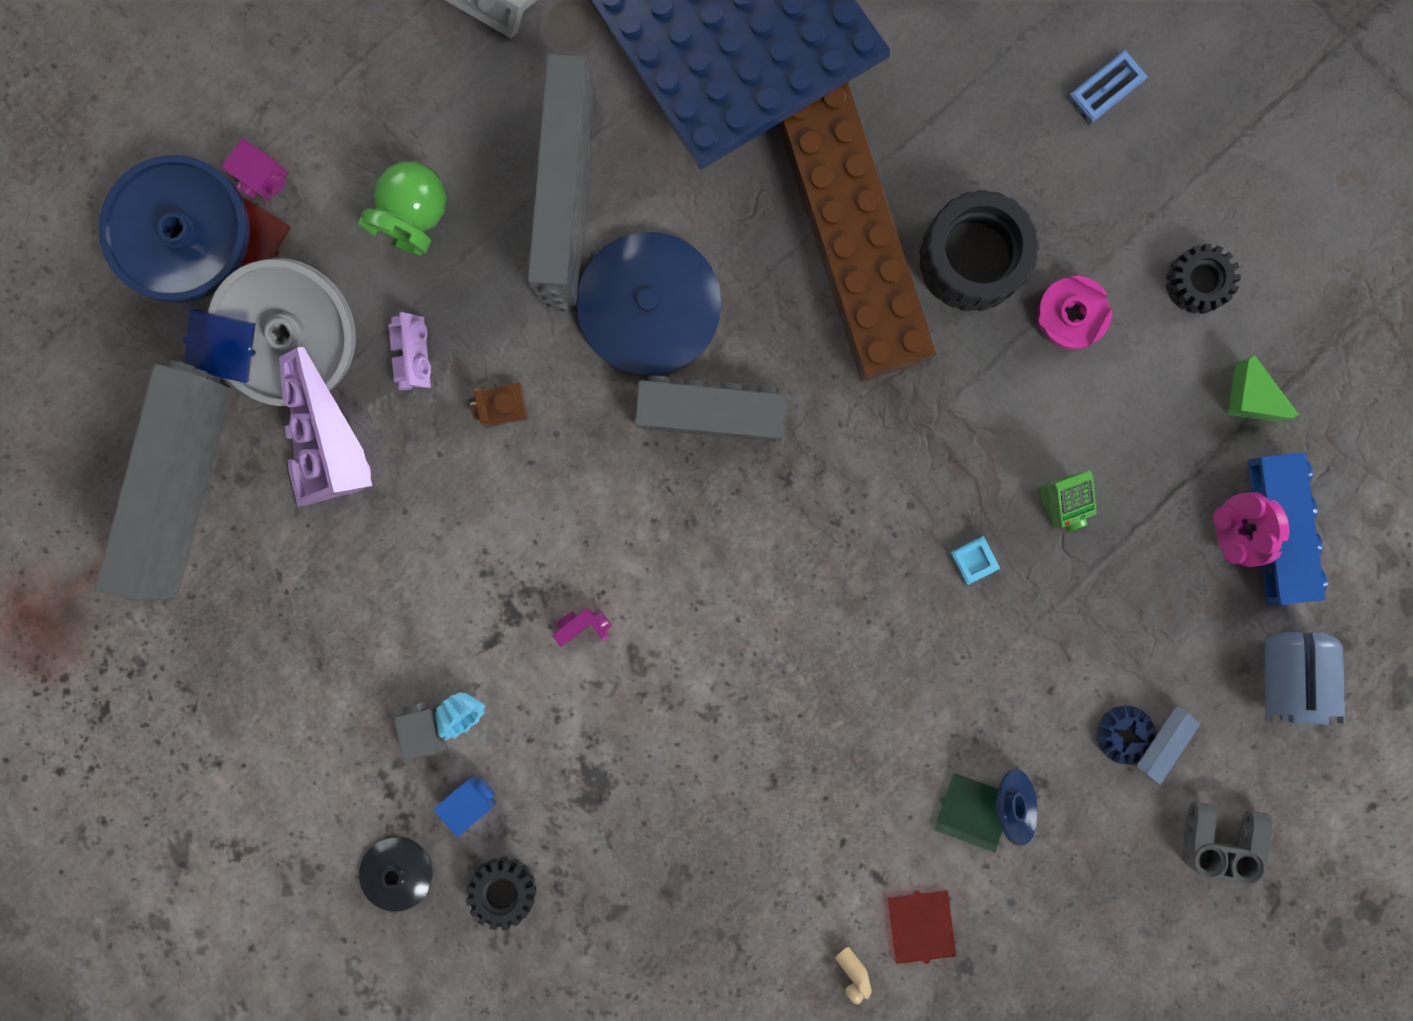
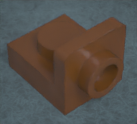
[470,382,528,428]

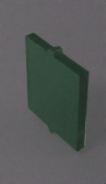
[934,772,1003,852]

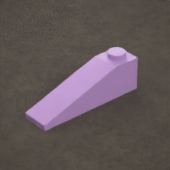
[279,347,372,507]

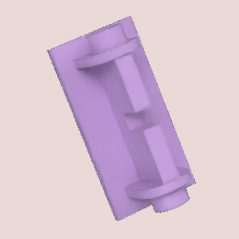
[388,312,431,390]

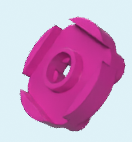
[1036,276,1112,350]
[1213,492,1289,567]

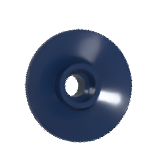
[995,770,1038,846]

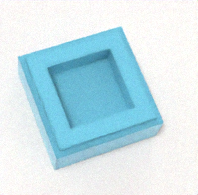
[949,536,1000,585]

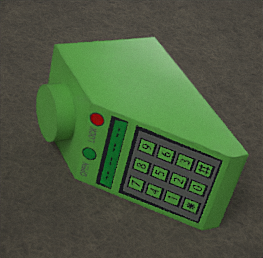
[1037,470,1097,532]

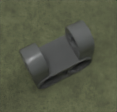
[1182,802,1272,885]

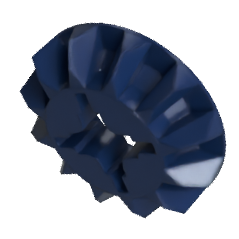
[1097,705,1157,765]

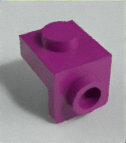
[552,607,612,647]

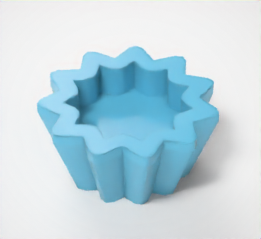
[434,692,486,741]

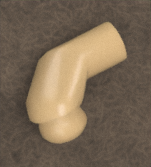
[834,947,872,1004]

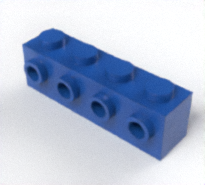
[1247,452,1327,605]

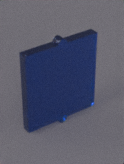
[183,309,256,383]

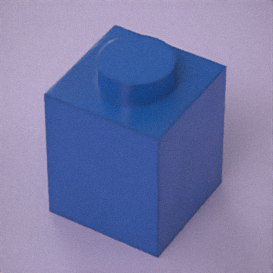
[433,775,497,838]

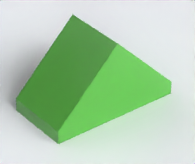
[1228,355,1299,423]

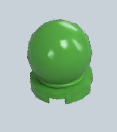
[358,161,447,256]

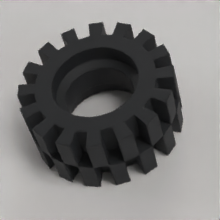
[1166,244,1241,314]
[466,857,537,930]

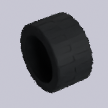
[919,190,1039,312]

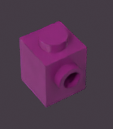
[221,138,288,202]

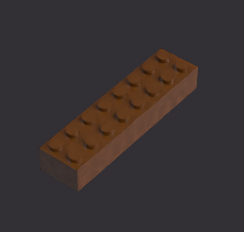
[778,82,936,382]

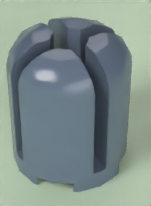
[1264,632,1345,724]

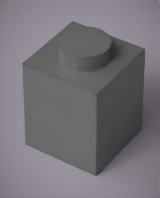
[394,702,447,761]

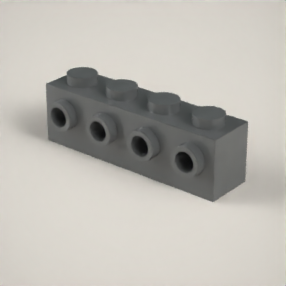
[635,376,787,442]

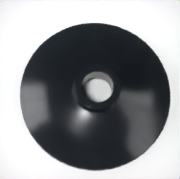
[359,837,433,912]

